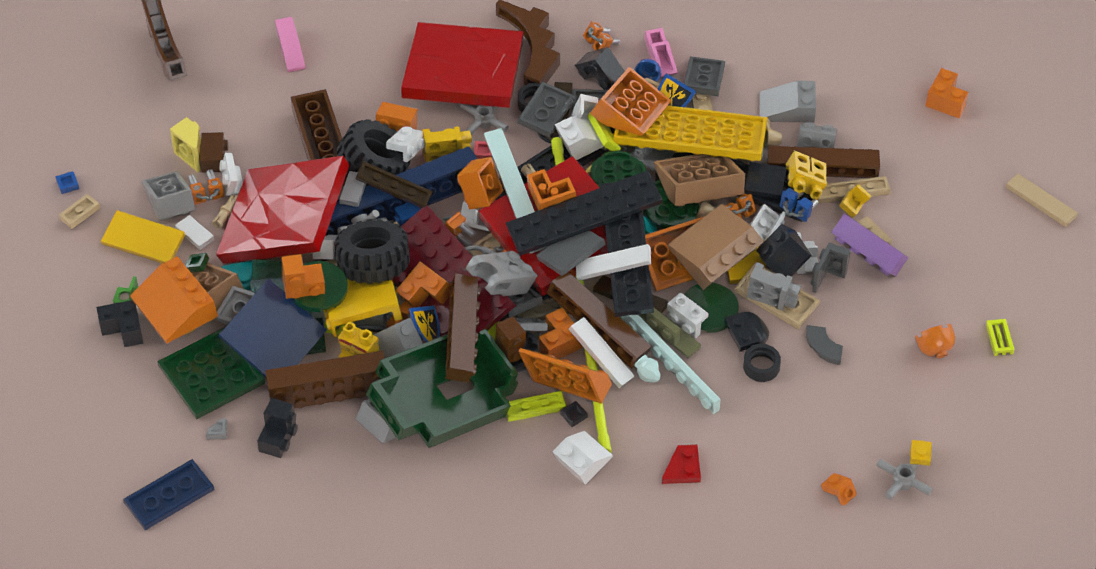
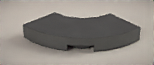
[806,325,843,365]

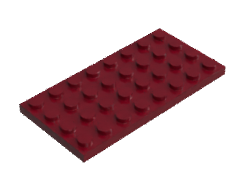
[392,205,516,337]

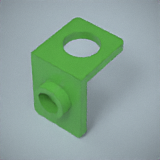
[113,276,139,303]

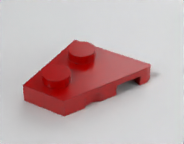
[662,444,701,484]

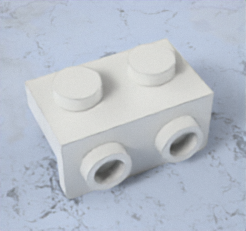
[386,127,425,162]
[220,153,243,196]
[750,204,786,241]
[667,293,708,339]

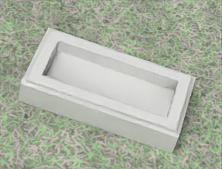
[175,215,215,250]

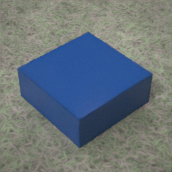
[55,171,79,194]

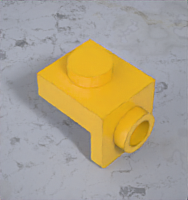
[839,185,871,218]
[909,440,932,466]

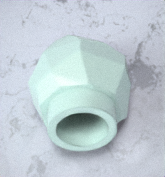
[634,355,661,382]

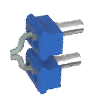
[779,188,818,222]

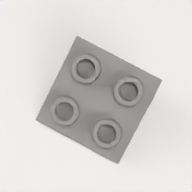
[631,147,674,172]

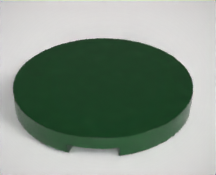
[590,151,646,188]
[644,180,699,229]
[293,261,348,312]
[684,283,739,333]

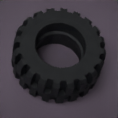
[337,119,411,187]
[334,219,410,284]

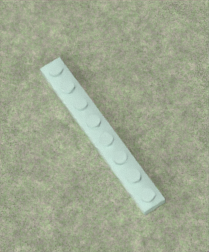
[620,315,721,414]

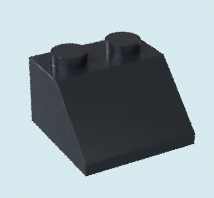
[756,224,812,277]

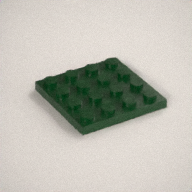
[157,326,266,420]

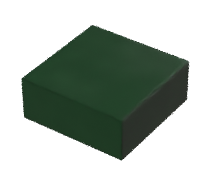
[185,253,209,273]

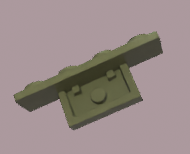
[639,308,701,358]

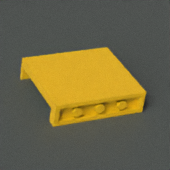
[323,279,402,337]

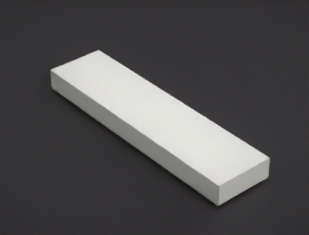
[576,244,651,280]
[569,317,634,388]

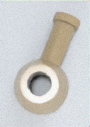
[764,118,782,147]
[696,200,715,218]

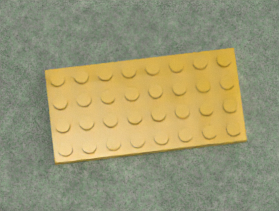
[613,106,768,161]

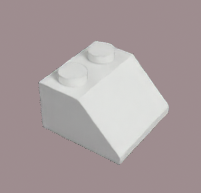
[555,116,604,160]
[552,431,613,485]

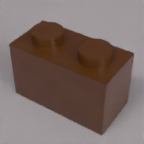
[200,132,228,173]
[495,316,526,363]

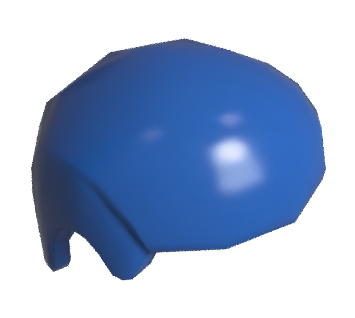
[634,58,662,82]

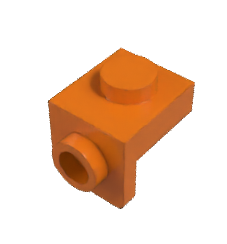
[821,473,857,505]

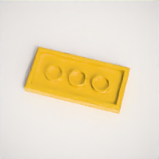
[101,210,186,264]

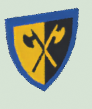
[658,73,696,107]
[409,306,440,342]

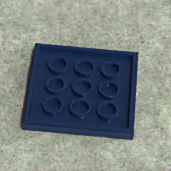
[218,278,327,378]

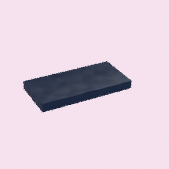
[123,459,215,530]

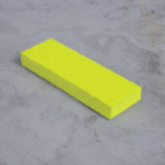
[587,113,621,151]
[506,391,566,422]

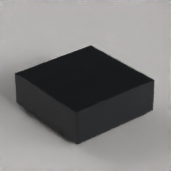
[560,401,588,427]

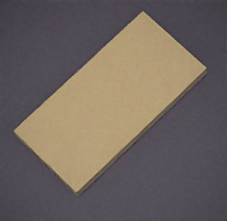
[734,263,820,330]

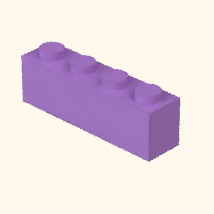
[831,214,909,276]

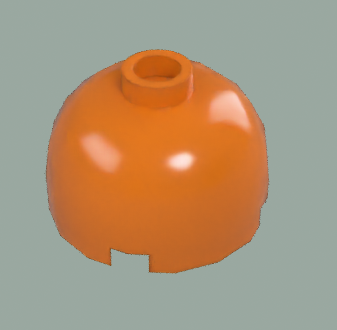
[915,324,956,359]

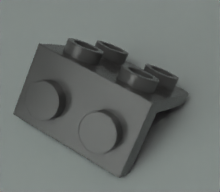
[811,243,851,293]

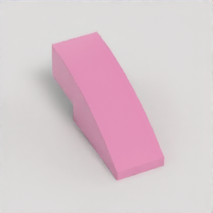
[275,17,306,72]
[644,28,678,77]

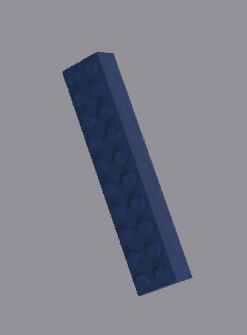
[325,146,477,236]

